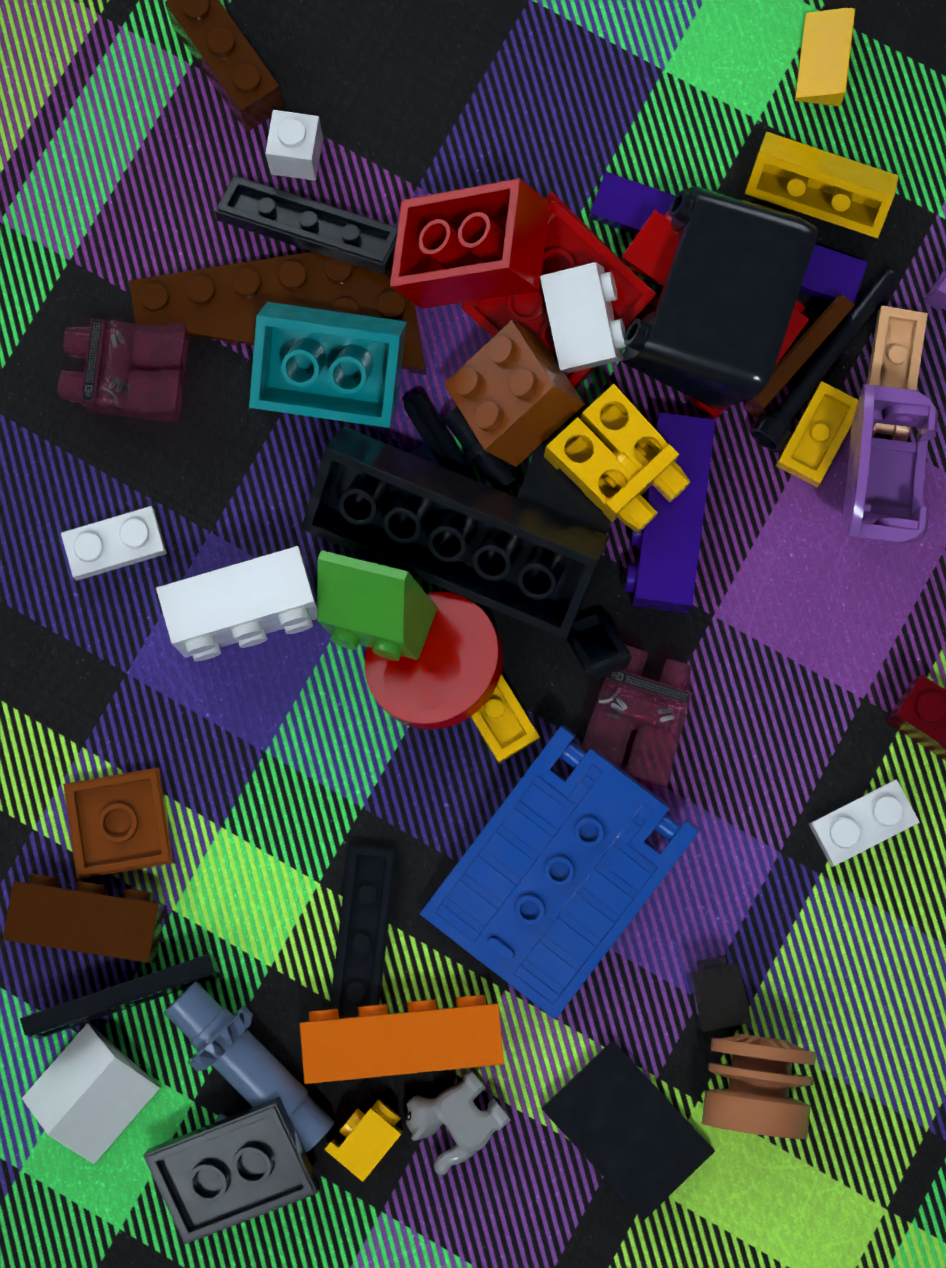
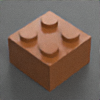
[444,320,585,467]

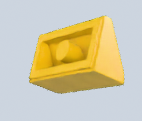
[795,8,855,107]

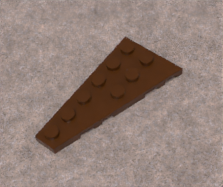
[129,252,426,375]

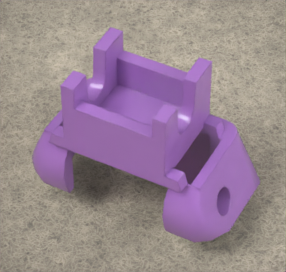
[843,384,938,543]

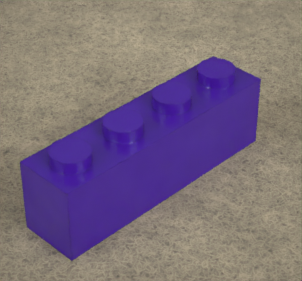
[625,412,716,614]

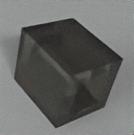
[686,955,752,1032]

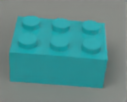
[249,302,407,428]

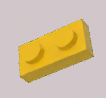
[776,381,859,488]
[471,674,540,764]

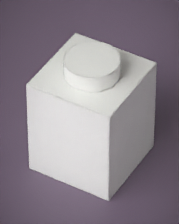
[265,110,323,181]

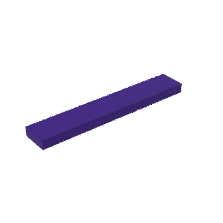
[589,171,868,304]

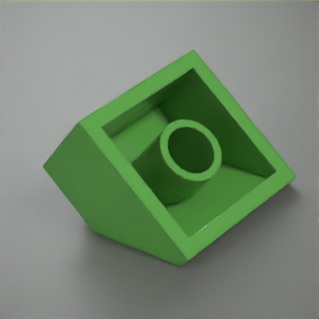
[317,550,437,661]

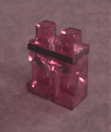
[57,318,190,424]
[580,645,693,788]

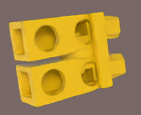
[544,384,690,533]

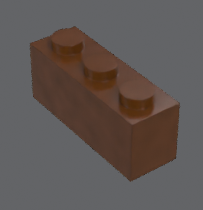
[164,0,285,133]
[2,874,166,963]

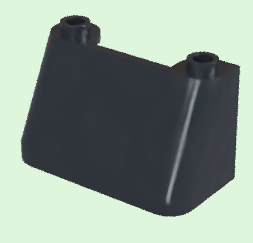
[622,186,818,410]

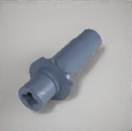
[164,981,335,1153]

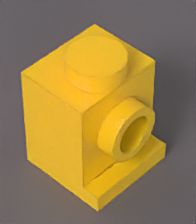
[324,1099,403,1182]

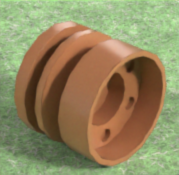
[702,1034,816,1139]

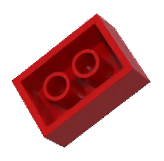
[390,178,550,309]

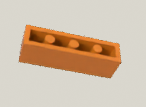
[299,995,504,1084]

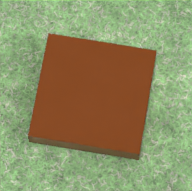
[63,768,175,880]

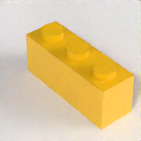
[745,131,899,238]

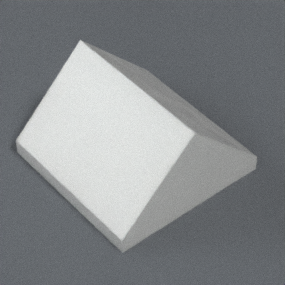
[22,1023,161,1164]

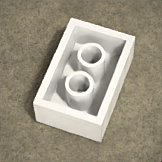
[156,546,317,661]

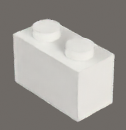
[540,262,627,373]

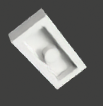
[61,506,167,581]
[809,779,920,867]

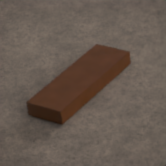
[744,294,855,419]

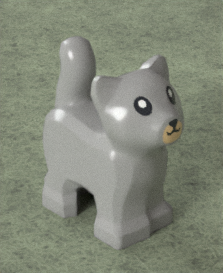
[406,1069,511,1175]

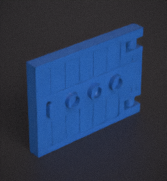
[420,725,700,1020]

